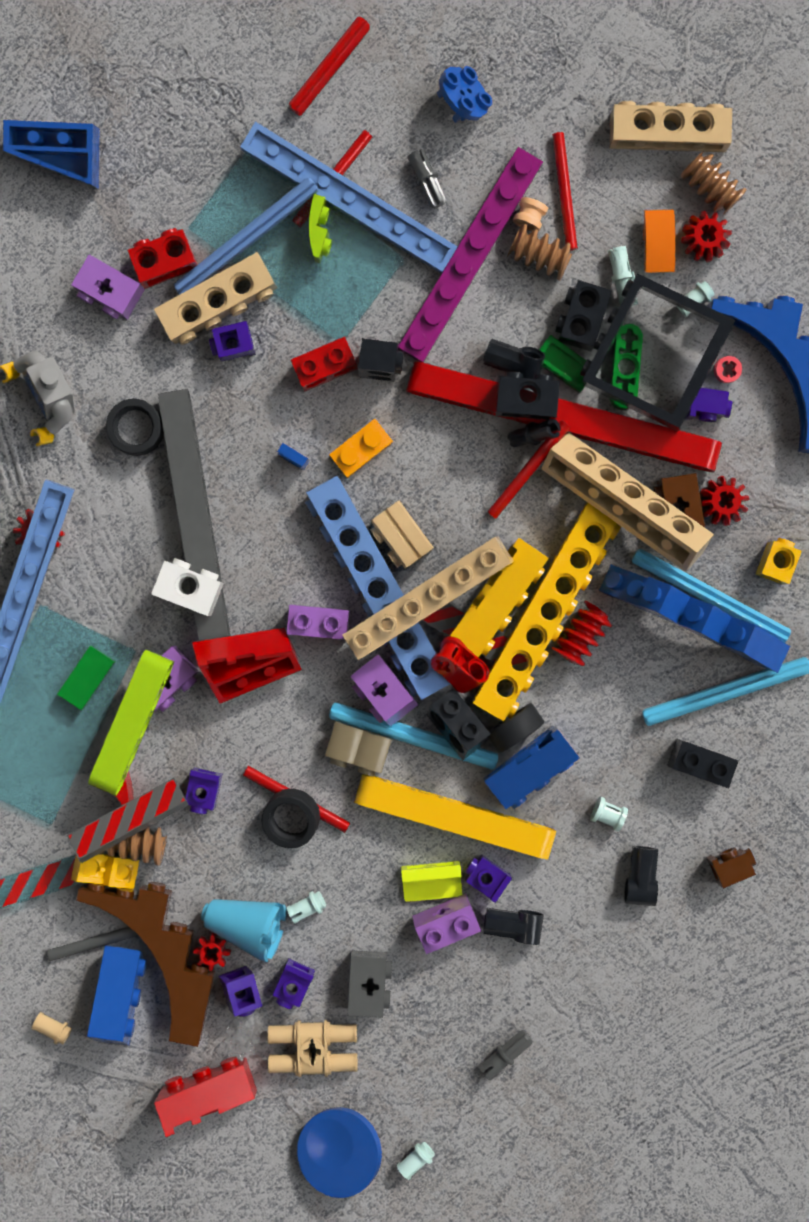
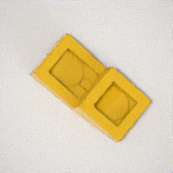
[71,853,140,889]

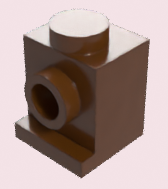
[706,847,756,889]

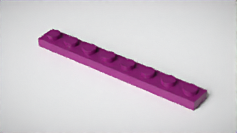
[398,147,543,363]

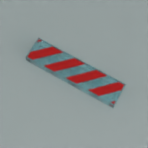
[0,854,82,909]

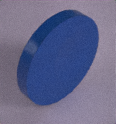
[297,1107,382,1198]

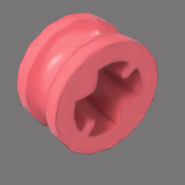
[713,356,742,383]

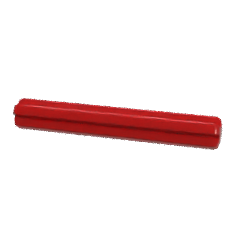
[289,16,370,116]

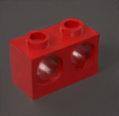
[127,228,198,289]
[291,336,358,392]

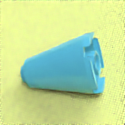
[201,899,287,962]

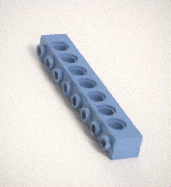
[305,476,450,700]

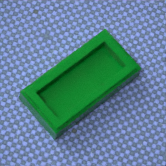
[540,335,587,394]
[57,645,116,711]

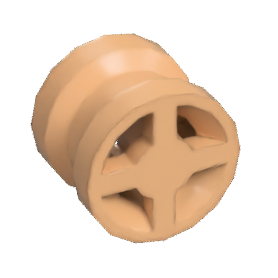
[513,197,548,232]

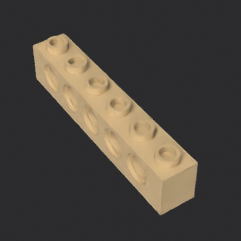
[542,433,714,572]
[343,536,514,660]

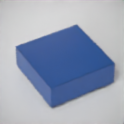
[277,443,309,470]

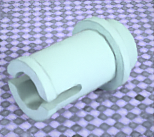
[677,281,715,317]
[287,891,326,924]
[397,1142,435,1180]

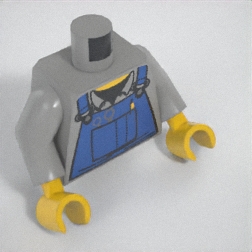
[0,351,75,446]

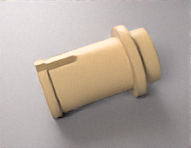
[31,1012,72,1045]

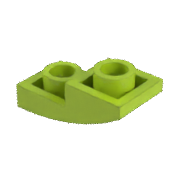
[309,194,333,264]

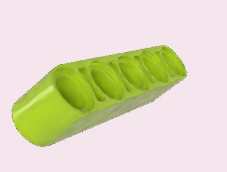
[88,650,174,796]

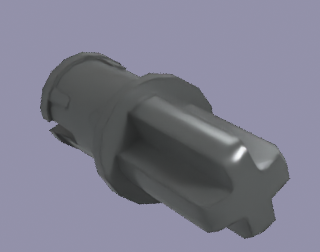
[407,149,446,209]
[478,1030,533,1080]

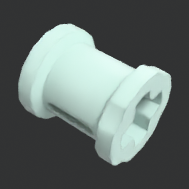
[590,796,628,832]

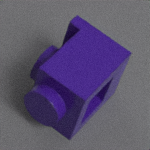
[209,321,256,362]
[685,388,732,422]
[185,767,223,814]
[464,854,512,903]
[272,958,315,1009]
[219,966,262,1017]

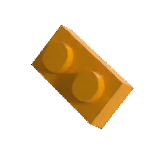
[329,419,393,479]

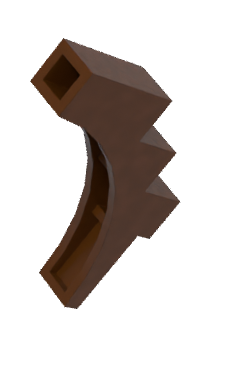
[76,882,215,1047]

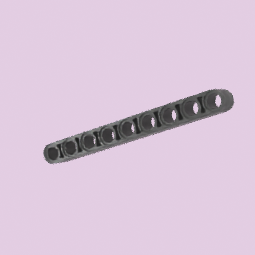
[158,389,231,641]

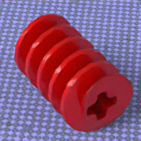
[551,600,613,666]

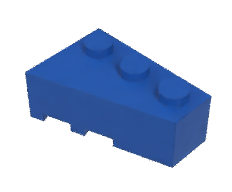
[3,120,100,189]
[483,726,579,809]
[87,946,147,1046]

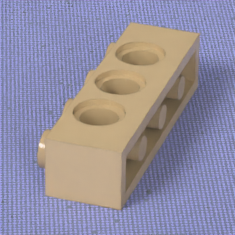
[609,101,732,152]
[154,252,277,345]

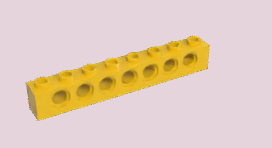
[471,502,622,721]

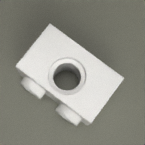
[152,558,224,616]

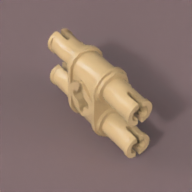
[268,1020,358,1077]

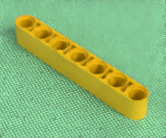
[354,774,557,860]

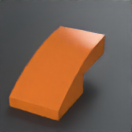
[643,209,675,273]

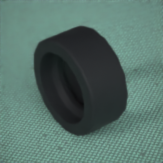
[105,398,164,456]
[488,703,545,753]
[261,788,320,849]

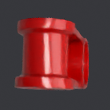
[431,636,489,693]

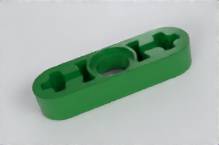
[609,324,643,410]

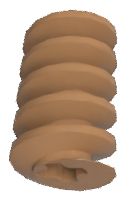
[680,151,747,216]
[507,224,573,281]
[102,826,167,866]

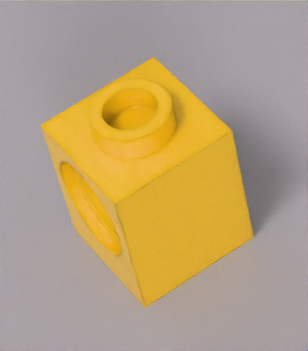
[755,538,802,585]

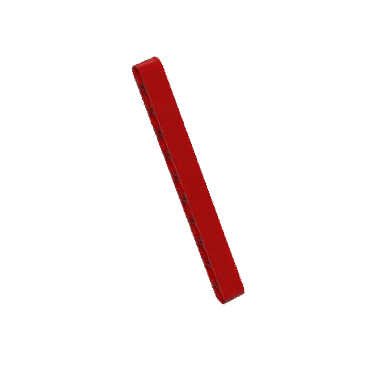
[406,362,722,472]

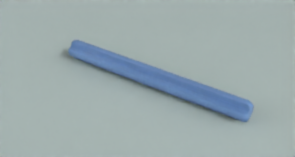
[174,177,318,295]

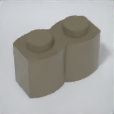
[325,721,392,777]

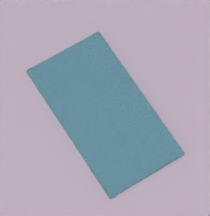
[189,153,405,340]
[0,605,136,825]

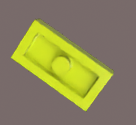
[401,861,462,902]

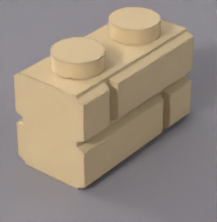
[370,501,434,570]

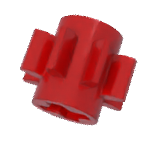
[193,933,232,971]

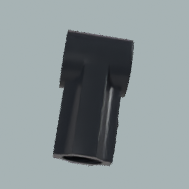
[483,339,545,379]
[624,846,658,906]
[483,907,544,945]

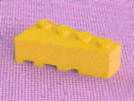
[449,538,549,657]

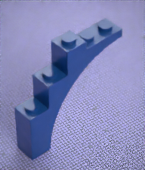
[708,296,809,454]
[599,564,790,673]

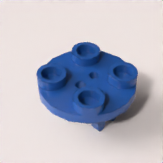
[437,66,493,123]

